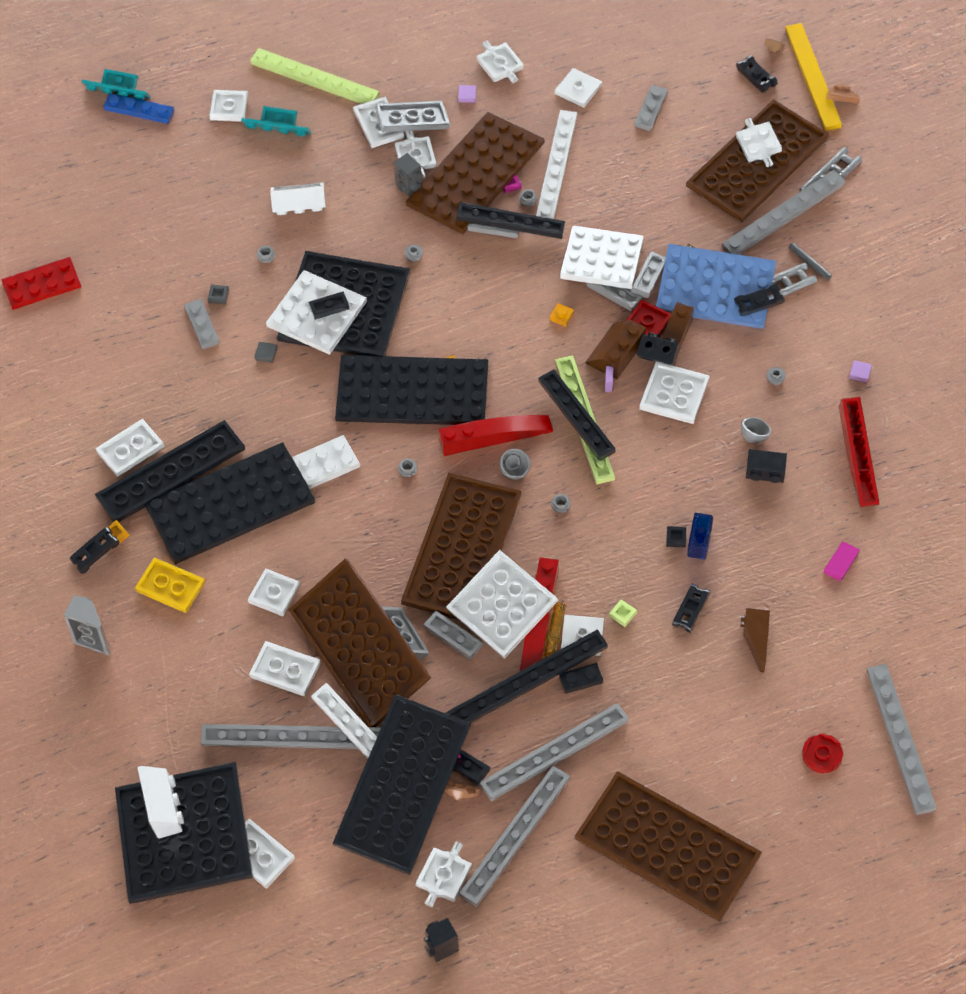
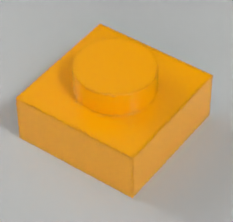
[550,303,574,327]
[109,520,130,544]

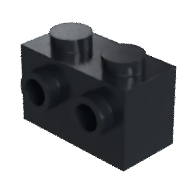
[637,332,680,366]
[746,449,787,483]
[423,918,459,963]

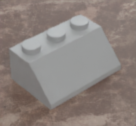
[64,595,111,656]
[381,606,429,660]

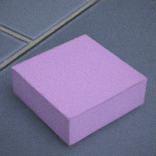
[458,85,476,103]
[849,360,872,383]
[605,366,614,392]

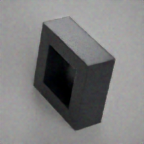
[666,526,687,548]

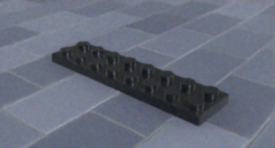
[95,420,245,522]

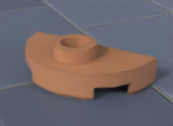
[826,84,861,104]
[444,781,481,800]

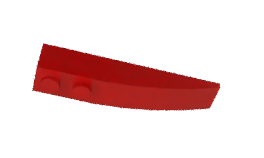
[838,397,880,507]
[439,415,553,456]
[520,557,559,671]

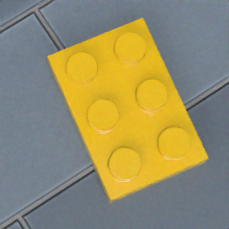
[135,557,206,613]

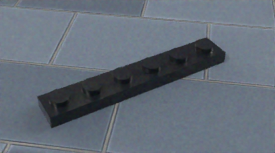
[456,202,565,239]
[538,369,616,461]

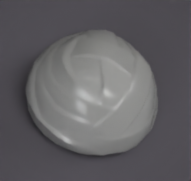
[741,417,771,444]
[499,449,531,479]

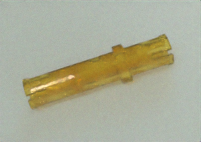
[544,602,566,657]

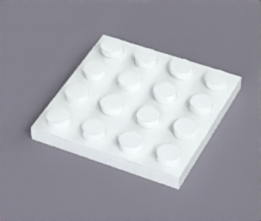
[560,226,643,289]
[266,270,367,355]
[446,550,558,659]

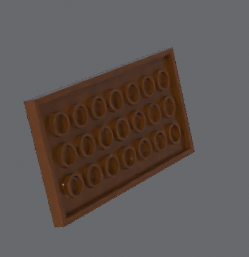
[686,99,829,222]
[406,112,545,234]
[401,473,521,619]
[288,559,431,728]
[575,771,762,922]

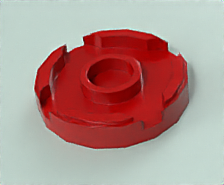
[802,733,844,773]

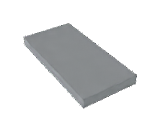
[375,101,450,132]

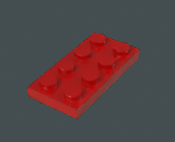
[1,257,81,310]

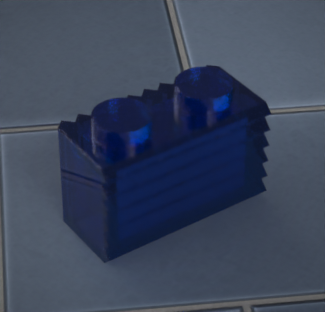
[687,512,713,560]

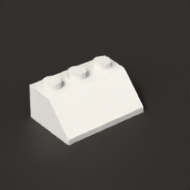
[270,183,326,215]
[137,766,184,839]

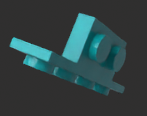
[81,69,151,100]
[241,106,312,137]

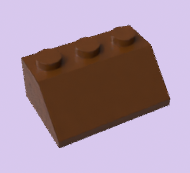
[586,320,646,379]

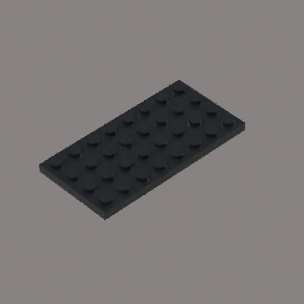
[335,355,489,425]
[146,442,315,564]
[333,694,471,875]

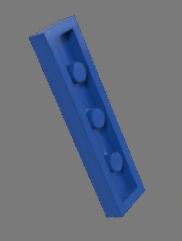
[103,93,174,124]

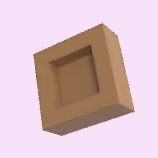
[764,38,785,53]

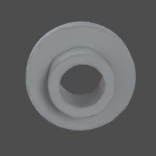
[519,189,537,206]
[257,245,275,263]
[405,245,423,262]
[767,367,786,385]
[398,459,417,477]
[551,494,570,513]

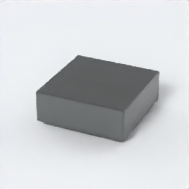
[208,285,229,304]
[254,342,277,363]

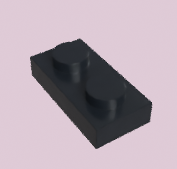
[309,291,350,320]
[559,663,603,694]
[453,749,490,785]

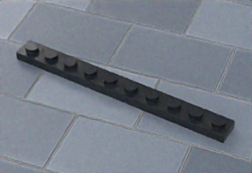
[445,629,608,723]

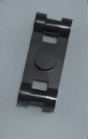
[736,55,778,93]
[734,284,785,316]
[70,527,120,574]
[672,583,711,633]

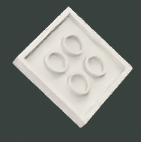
[639,361,710,424]

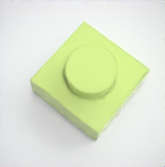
[609,600,637,627]

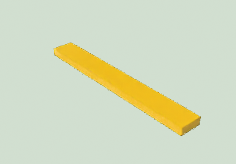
[785,23,842,131]

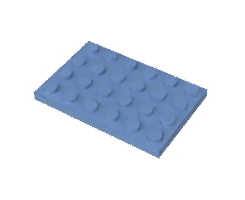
[656,244,776,329]

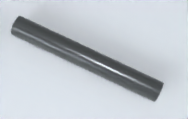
[789,243,832,281]

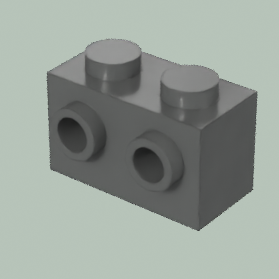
[394,153,422,196]

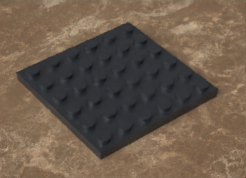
[277,251,410,357]
[115,762,253,904]

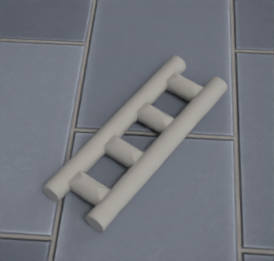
[800,147,863,203]
[769,263,817,300]

